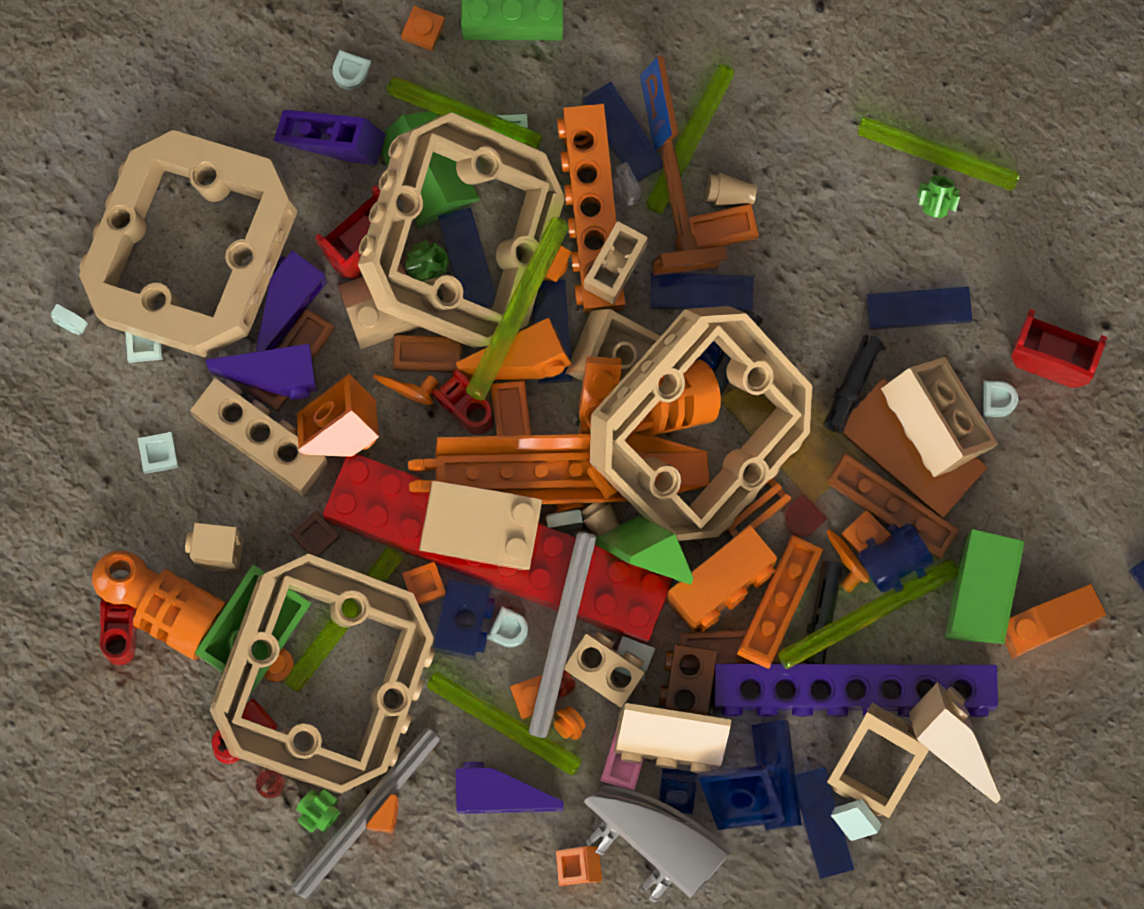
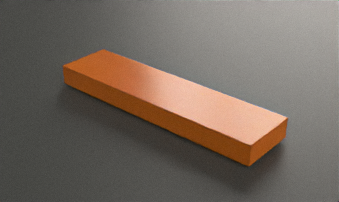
[737,535,823,669]

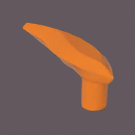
[373,374,439,405]
[826,529,869,593]

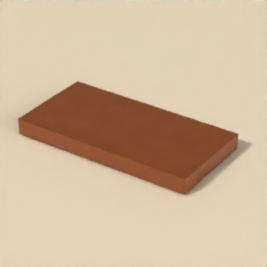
[837,378,988,518]

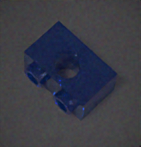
[434,579,496,661]

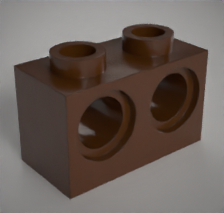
[659,644,717,716]

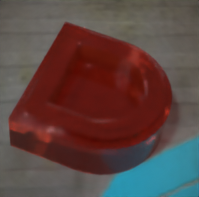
[785,494,827,537]

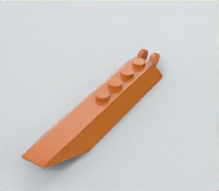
[408,433,710,504]

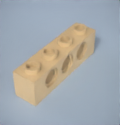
[190,378,328,497]

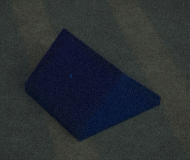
[698,765,786,830]

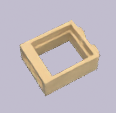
[827,703,929,818]

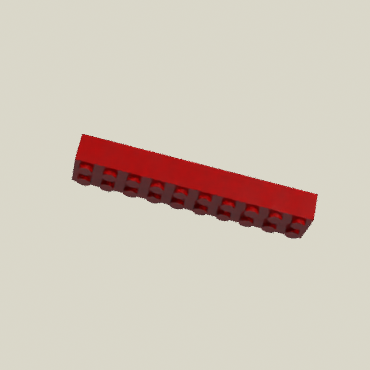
[322,454,673,645]

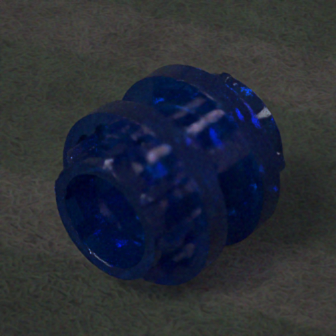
[858,523,934,593]

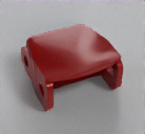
[315,185,402,279]
[1010,309,1107,388]

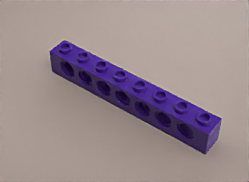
[714,664,998,717]

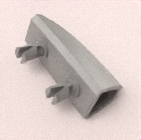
[584,785,733,903]

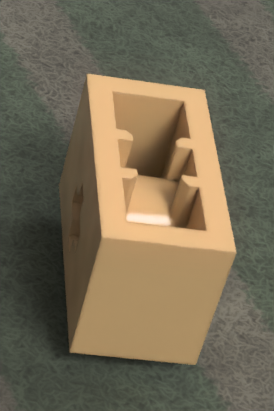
[584,221,648,305]

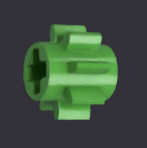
[917,175,960,218]
[405,240,448,281]
[296,788,340,833]

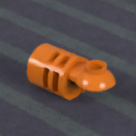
[585,359,721,442]
[92,550,227,661]

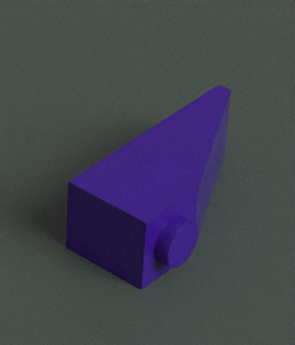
[273,109,386,165]
[256,250,327,352]
[206,344,318,400]
[456,762,563,814]

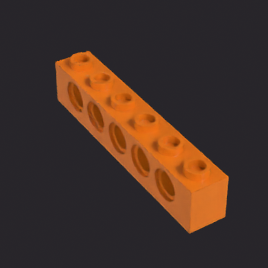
[557,104,625,314]

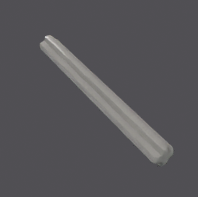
[529,532,596,738]
[292,727,440,898]

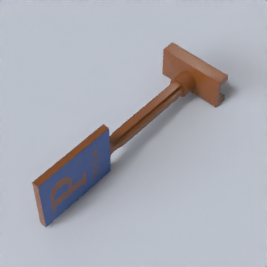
[640,56,728,276]

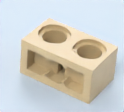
[185,523,244,573]
[564,631,648,708]

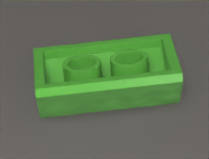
[380,111,480,229]
[595,516,693,585]
[944,529,1025,644]
[195,565,311,692]

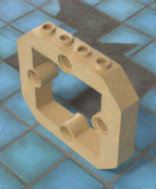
[358,112,565,348]
[79,130,298,357]
[590,306,812,541]
[210,554,435,793]

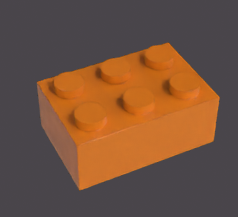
[666,525,777,633]

